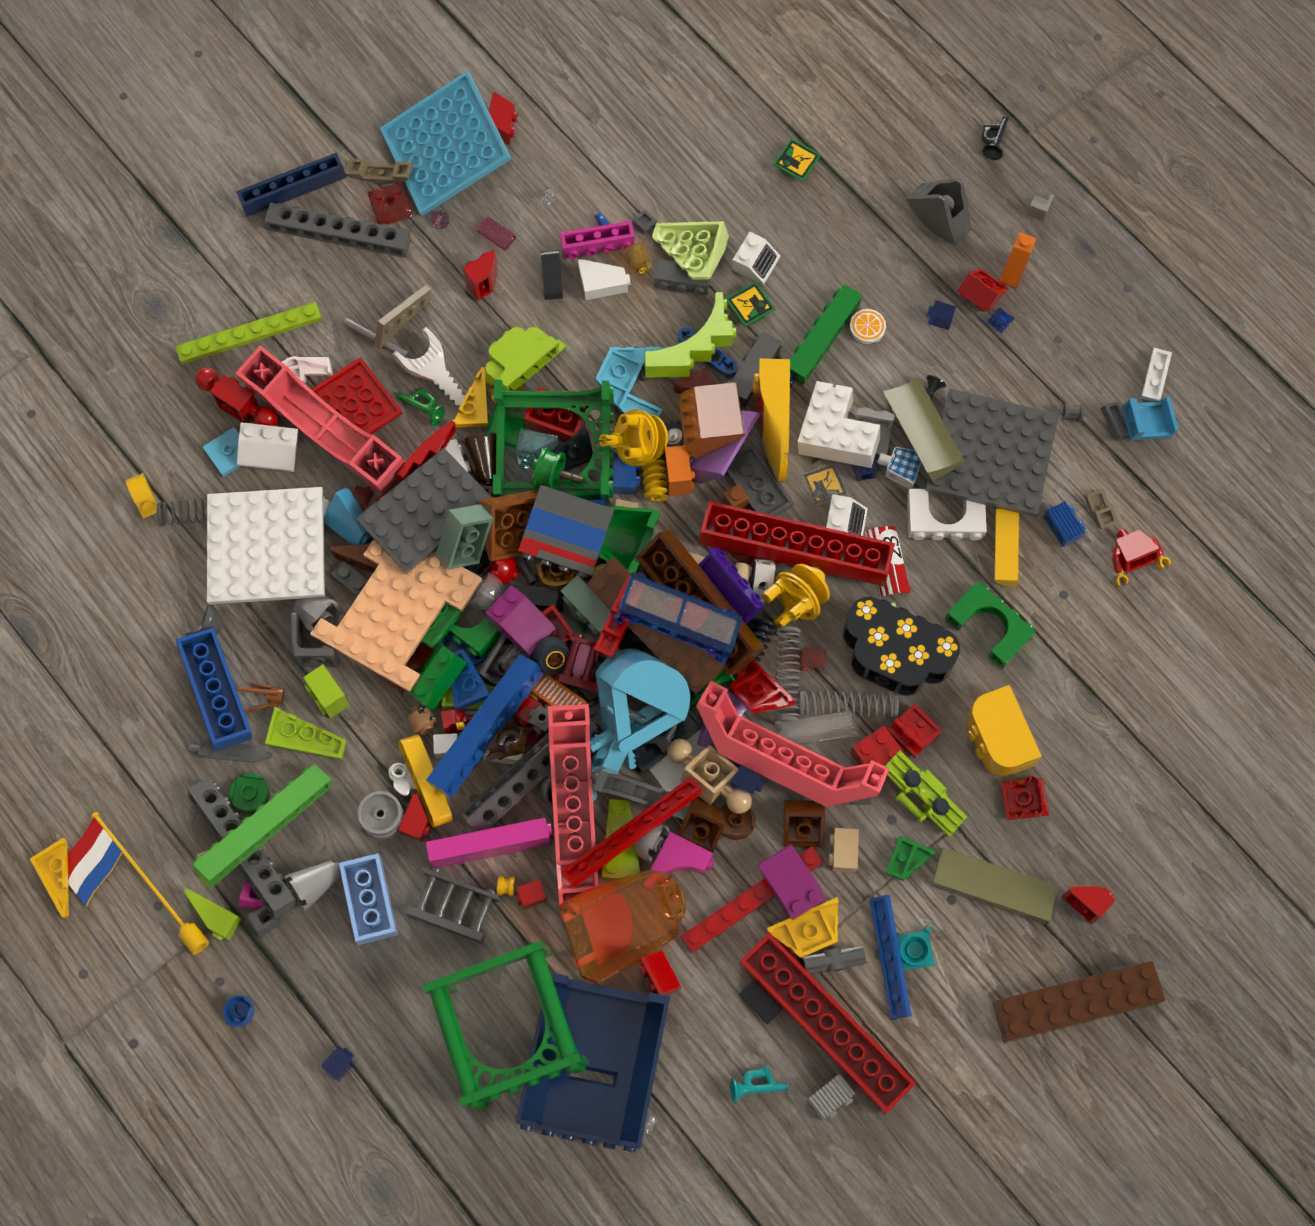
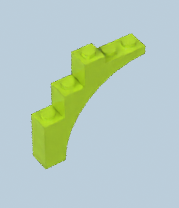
[645,292,736,378]

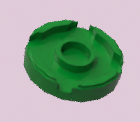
[229,773,269,813]

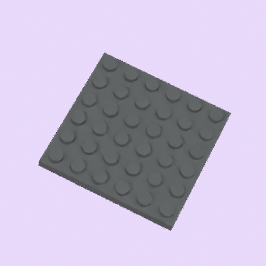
[925,388,1059,517]

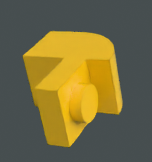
[126,473,161,519]

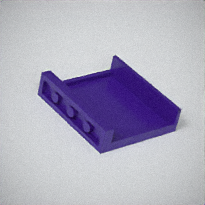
[664,548,765,624]

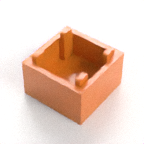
[664,445,695,496]

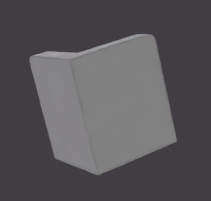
[1027,194,1054,221]

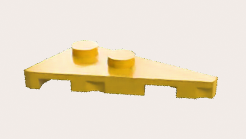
[453,367,488,428]
[30,838,69,919]

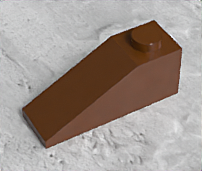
[330,544,378,573]

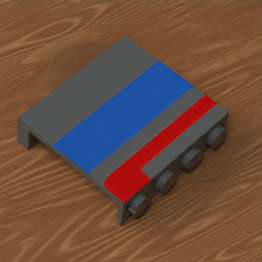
[518,485,614,579]

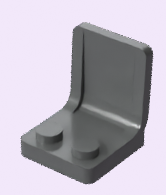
[291,612,339,667]

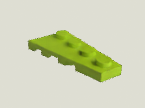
[265,707,347,760]
[602,799,641,882]

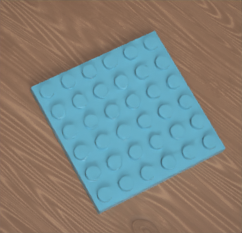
[380,71,511,215]

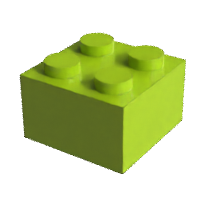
[303,664,350,719]

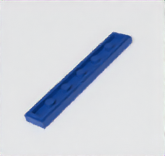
[869,895,912,1020]

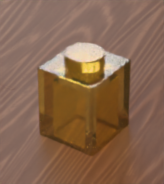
[627,242,651,274]

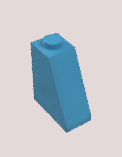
[324,487,372,545]

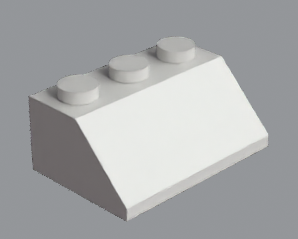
[237,423,298,472]

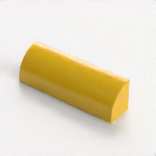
[995,509,1019,587]

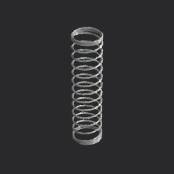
[774,626,801,726]
[799,691,898,717]

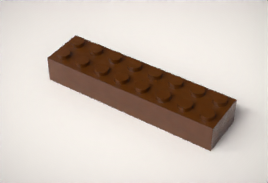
[636,530,765,676]
[586,557,726,695]
[992,961,1166,1044]

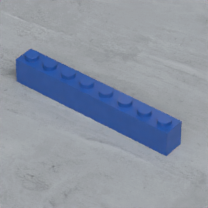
[426,654,544,799]

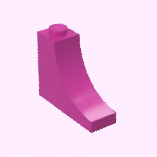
[643,832,714,892]

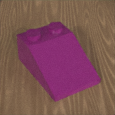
[485,585,556,656]
[757,844,826,920]

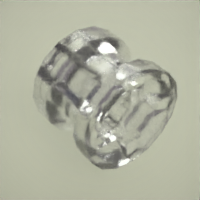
[644,1114,659,1136]

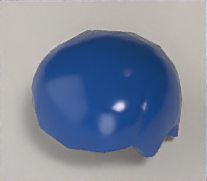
[222,995,254,1027]

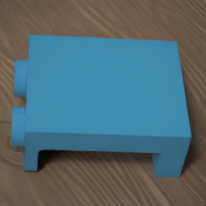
[1122,397,1178,441]

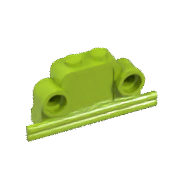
[485,327,566,401]

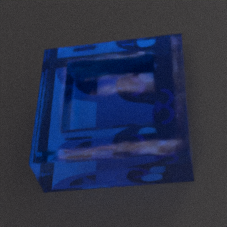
[988,307,1014,333]

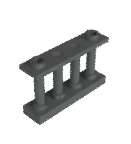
[405,867,500,944]

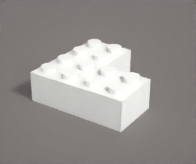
[798,381,880,468]

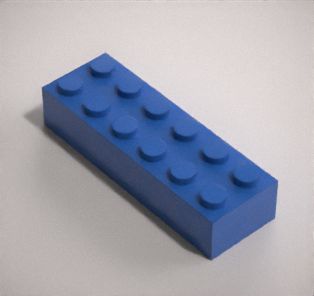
[176,627,252,752]

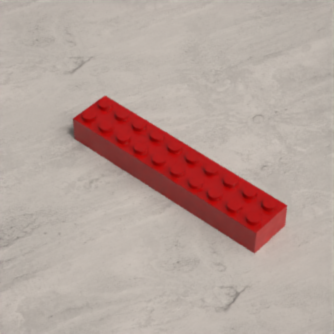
[699,501,895,587]
[739,933,916,1115]

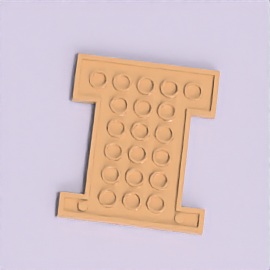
[310,539,483,692]

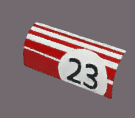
[865,526,911,598]

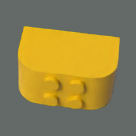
[966,685,1042,777]

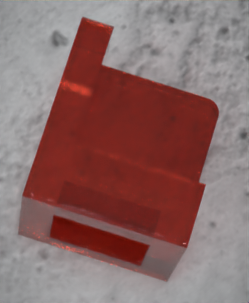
[352,485,374,512]
[800,647,826,672]

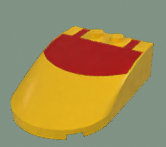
[753,358,790,482]

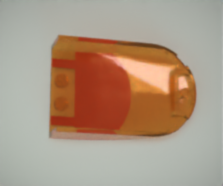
[558,870,686,985]

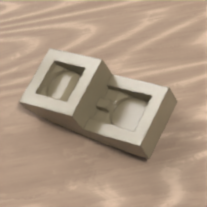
[1084,489,1119,530]

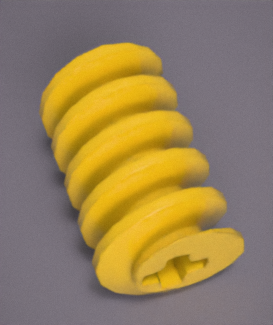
[642,459,668,502]

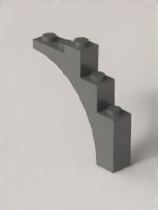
[590,765,693,820]

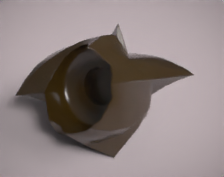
[484,722,534,762]

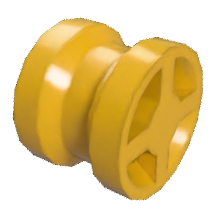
[497,875,515,897]

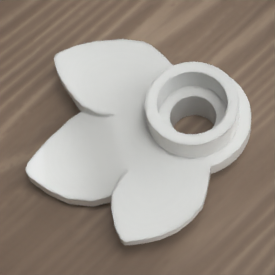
[388,763,416,796]

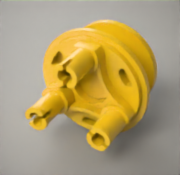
[599,409,668,466]
[761,564,830,627]

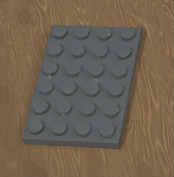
[356,448,492,574]

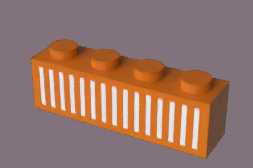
[528,673,587,706]

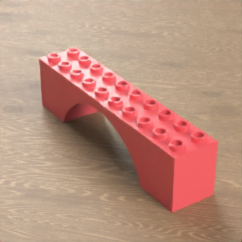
[235,345,405,495]

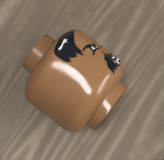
[407,705,436,735]

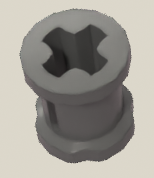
[1062,403,1084,422]

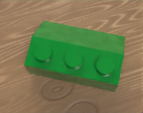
[407,643,467,710]

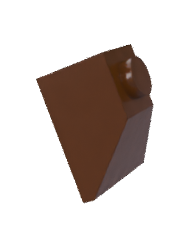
[678,797,726,853]

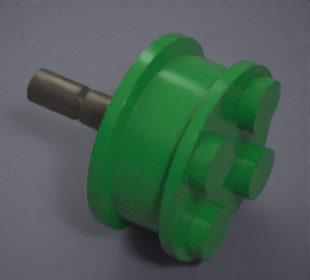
[530,447,584,490]

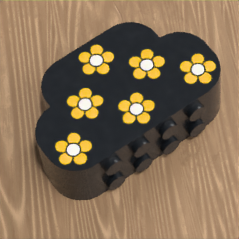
[843,597,960,696]

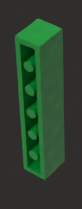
[788,284,863,385]

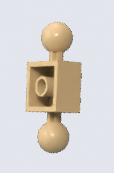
[667,738,752,814]

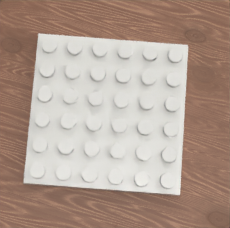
[207,487,325,604]

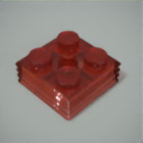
[368,182,413,225]

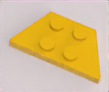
[767,897,839,959]

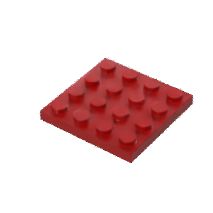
[311,357,403,435]

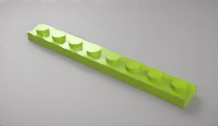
[175,302,322,365]

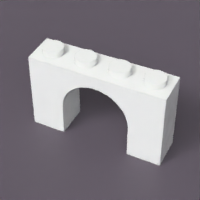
[907,489,987,541]

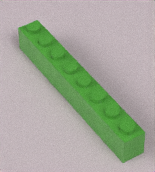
[192,764,331,889]

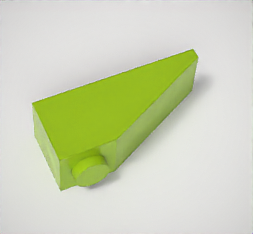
[184,888,242,941]

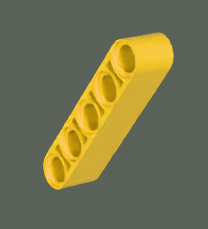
[398,734,453,828]

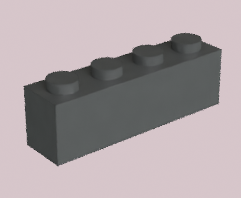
[728,332,782,407]

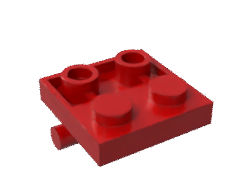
[887,703,943,759]

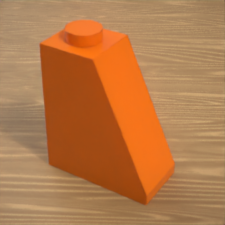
[1000,232,1037,289]

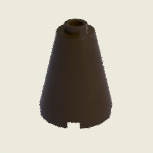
[460,433,497,486]

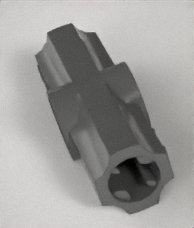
[802,946,866,974]

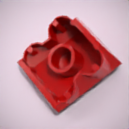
[1001,776,1049,820]

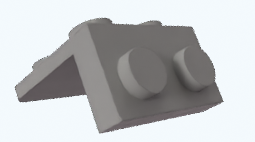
[855,407,895,456]

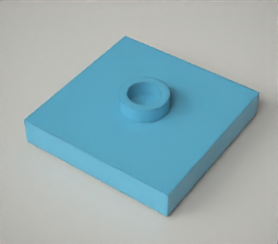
[203,427,240,477]

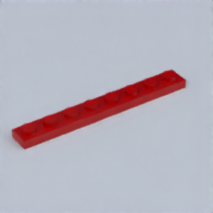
[561,777,703,888]
[681,846,824,953]

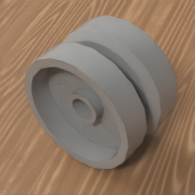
[358,791,404,840]

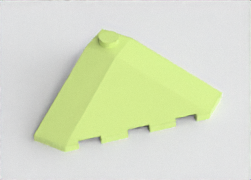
[652,221,729,280]

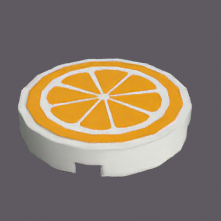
[849,309,886,344]

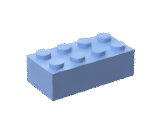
[339,853,398,945]

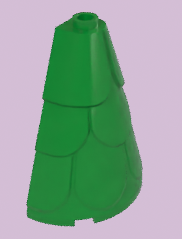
[598,506,661,577]

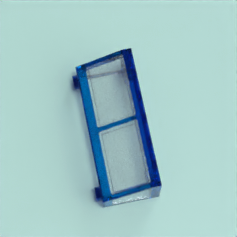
[613,572,742,664]

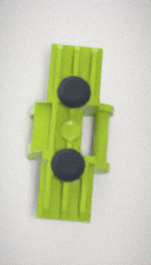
[885,750,967,837]

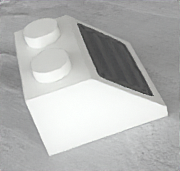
[732,232,780,286]
[826,494,868,536]

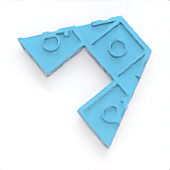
[595,347,678,417]

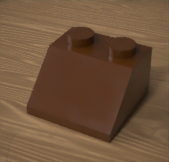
[783,800,826,847]

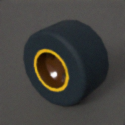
[534,637,570,675]

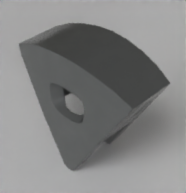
[906,179,971,245]

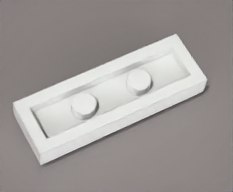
[1141,348,1172,402]

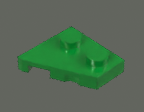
[885,836,936,881]

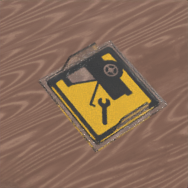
[800,462,849,507]

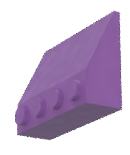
[689,410,760,484]

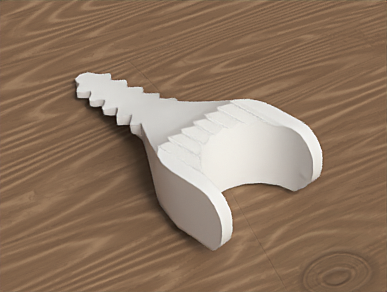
[392,327,466,405]

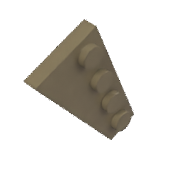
[374,285,431,350]

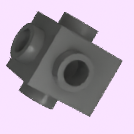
[528,705,548,735]

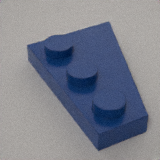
[451,649,490,710]

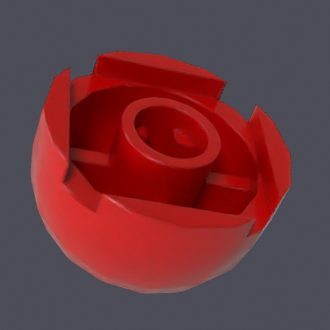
[484,557,519,585]

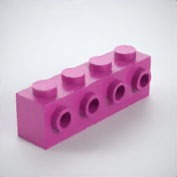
[560,221,635,259]

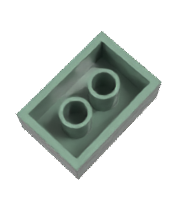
[436,504,494,570]
[561,575,611,636]

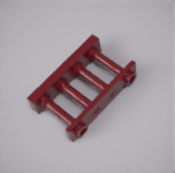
[554,632,633,701]

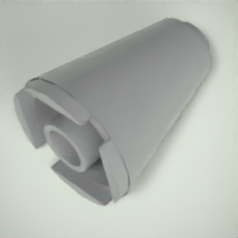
[283,861,341,911]

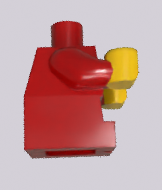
[441,709,474,735]

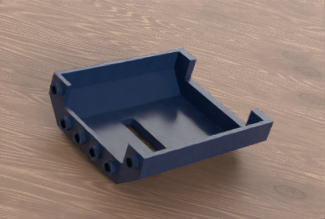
[516,972,670,1153]

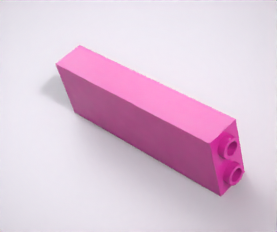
[426,818,554,869]

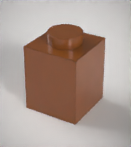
[722,484,749,509]

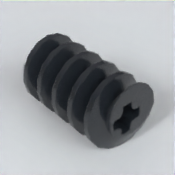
[750,619,777,662]

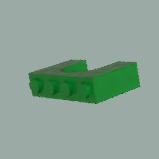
[945,581,1036,669]
[446,617,502,659]

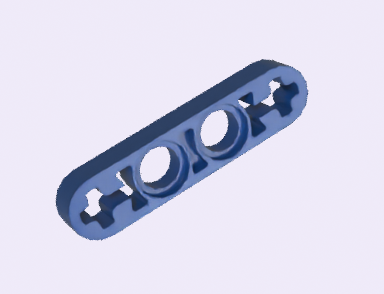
[678,328,737,378]

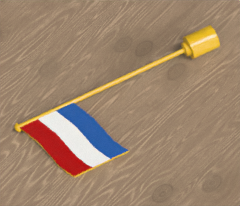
[68,812,209,955]

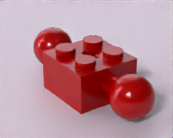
[195,368,278,426]

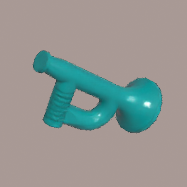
[730,1066,788,1104]

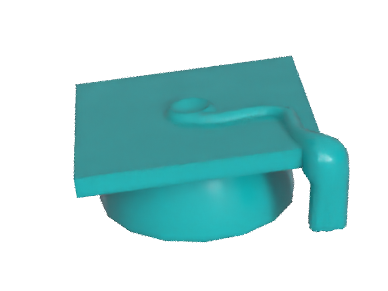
[897,926,935,971]

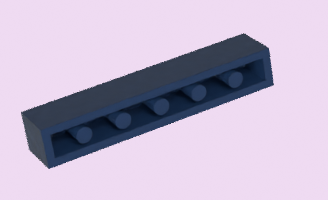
[236,153,346,217]

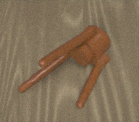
[236,682,284,712]

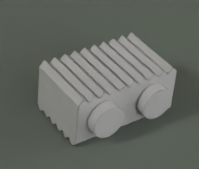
[806,1074,855,1121]

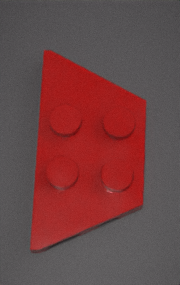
[730,660,795,714]

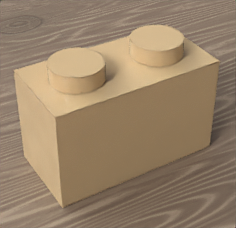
[828,828,859,873]

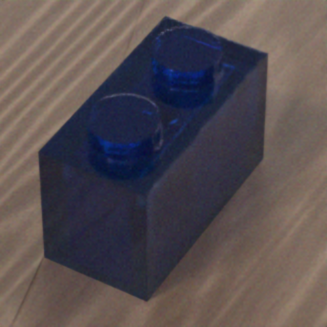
[732,765,765,794]

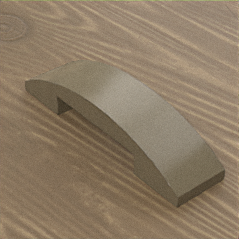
[345,158,414,184]

